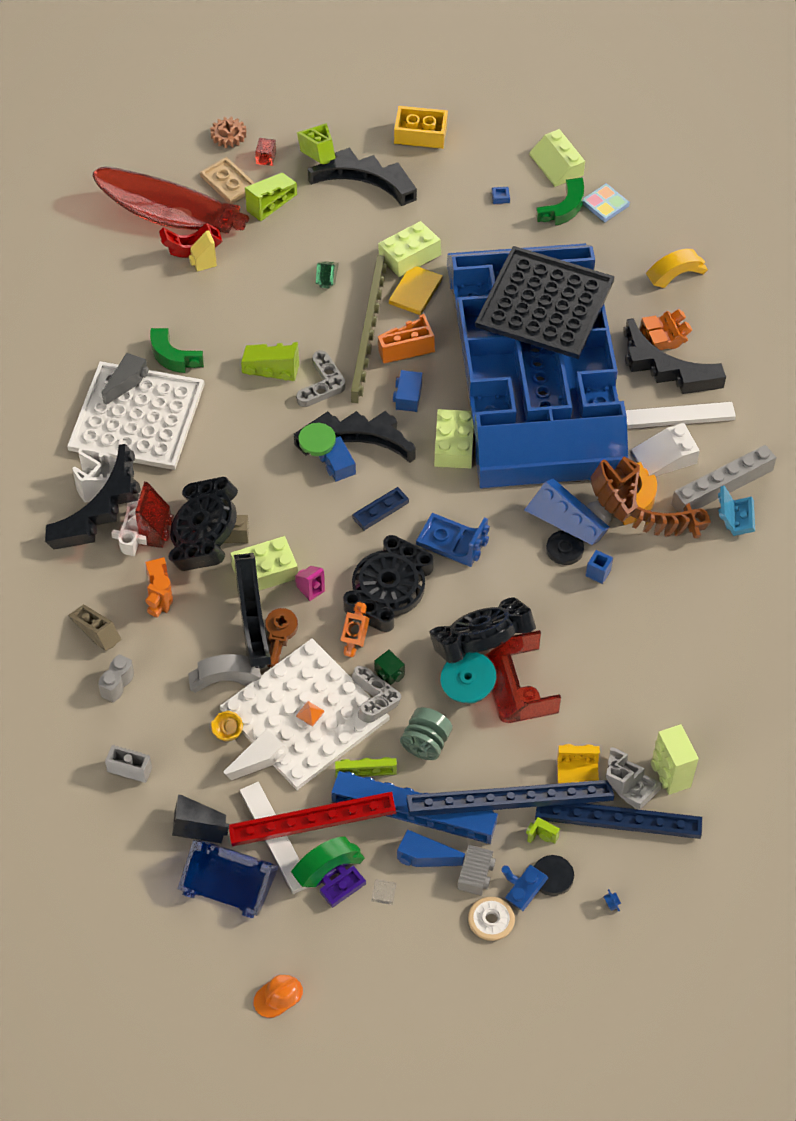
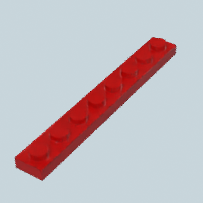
[229,792,396,847]

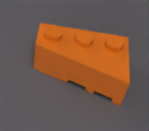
[378,314,435,364]

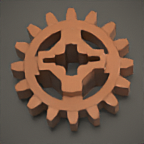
[210,117,247,148]

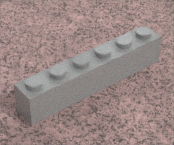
[672,445,777,512]

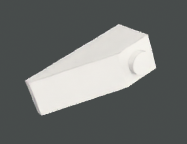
[223,729,288,780]

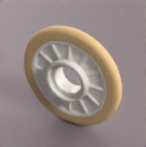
[468,897,515,941]

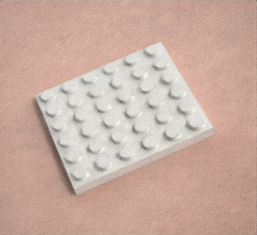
[67,361,205,470]
[220,639,390,790]

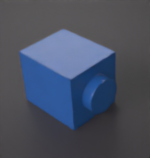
[586,550,613,584]

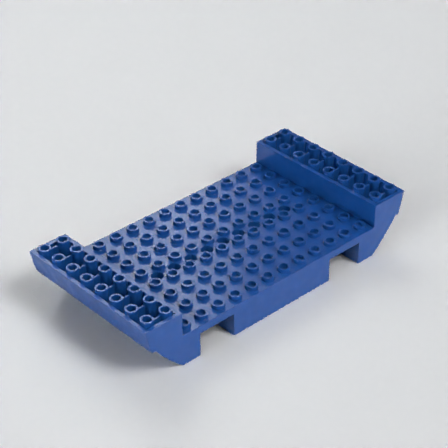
[447,243,628,488]

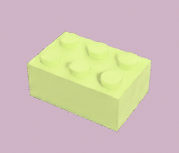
[378,221,441,277]
[434,409,474,469]
[230,536,298,591]
[651,724,699,795]

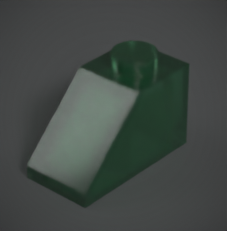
[315,261,339,288]

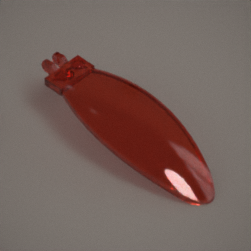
[92,166,250,233]

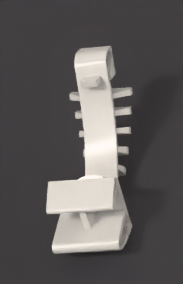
[72,448,147,556]

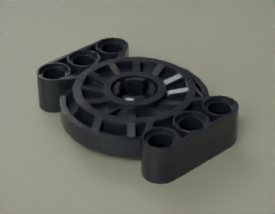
[168,477,238,571]
[343,535,433,632]
[429,597,536,663]

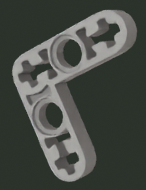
[297,350,345,407]
[351,666,401,723]

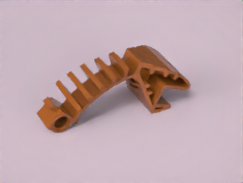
[590,456,711,539]

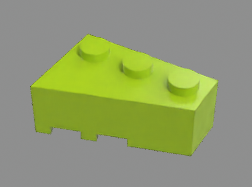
[297,123,336,164]
[245,172,297,221]
[241,342,299,381]

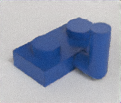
[501,865,548,911]

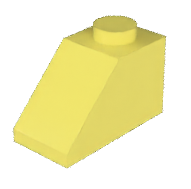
[189,231,217,272]

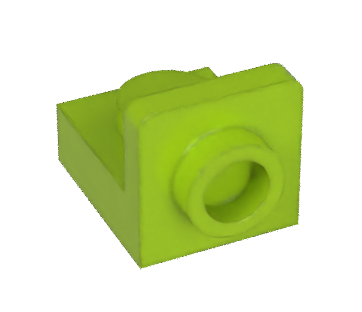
[526,817,560,844]

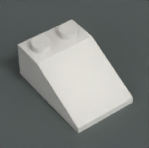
[631,423,700,476]

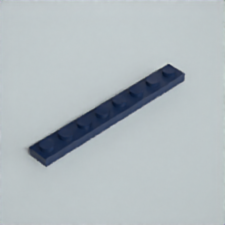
[535,803,702,839]

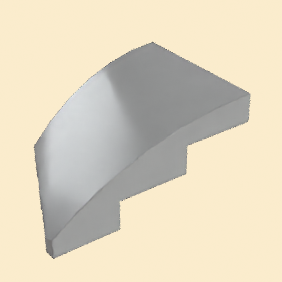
[606,747,662,810]

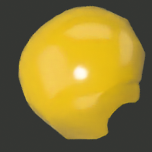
[211,711,243,742]

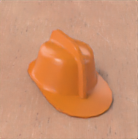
[254,975,303,1018]

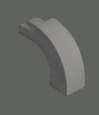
[188,654,261,693]

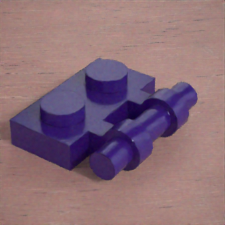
[316,864,366,908]

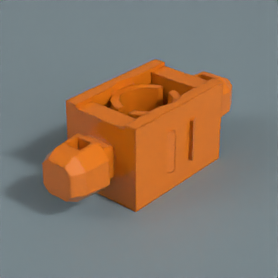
[340,602,370,658]

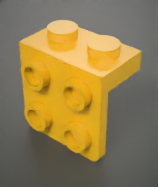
[557,744,600,783]

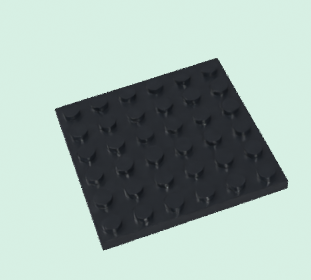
[475,246,615,359]

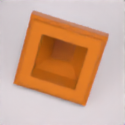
[296,701,324,727]

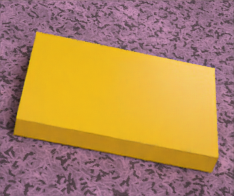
[389,266,443,315]

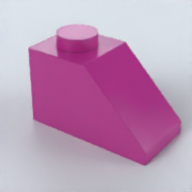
[295,566,325,601]

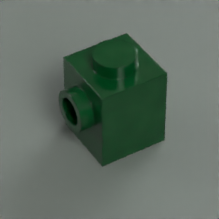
[374,649,405,685]

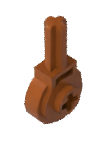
[265,608,298,668]

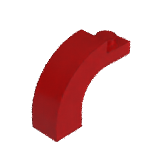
[159,223,223,258]

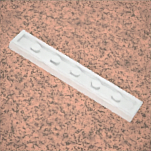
[626,402,736,429]
[240,782,308,894]

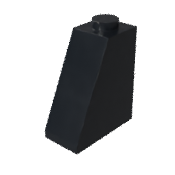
[172,794,229,844]

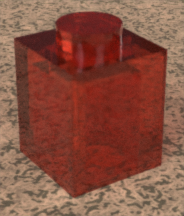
[255,138,276,166]

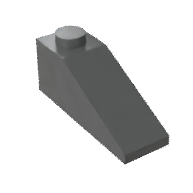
[102,353,149,405]

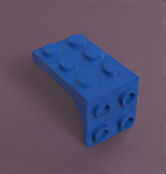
[416,513,490,567]

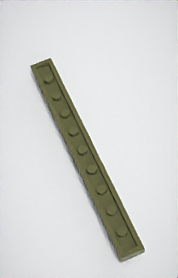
[351,255,387,403]

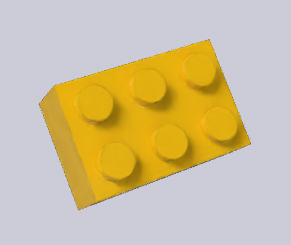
[394,106,448,149]

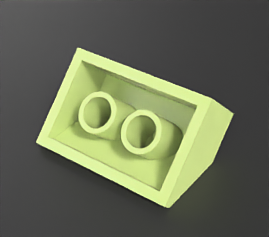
[529,129,585,187]

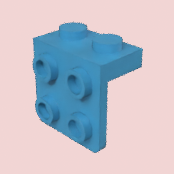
[718,486,755,536]

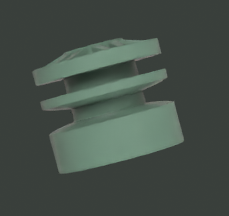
[400,707,453,760]

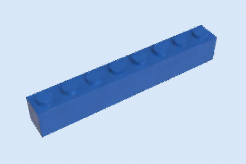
[331,771,498,844]

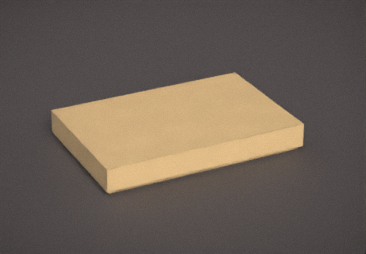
[200,157,254,205]

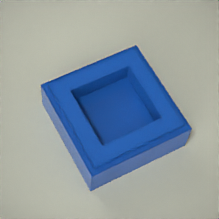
[491,187,510,204]

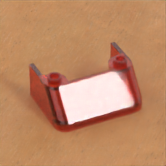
[485,630,561,723]

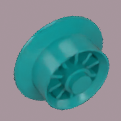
[440,652,496,704]

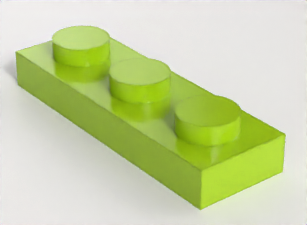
[335,757,397,778]

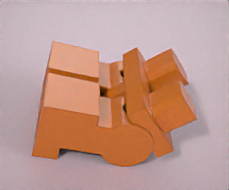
[639,309,692,350]
[145,557,173,618]

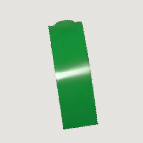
[536,177,584,226]
[150,328,204,373]
[291,837,365,887]

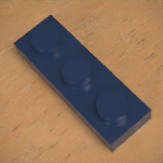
[352,487,409,531]

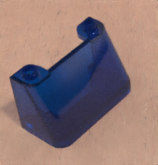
[177,840,279,918]

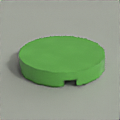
[299,423,336,456]

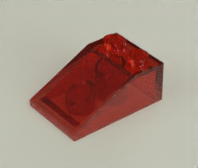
[135,481,174,548]

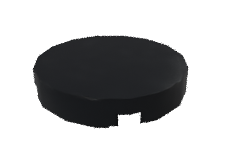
[546,530,584,565]
[534,855,574,896]

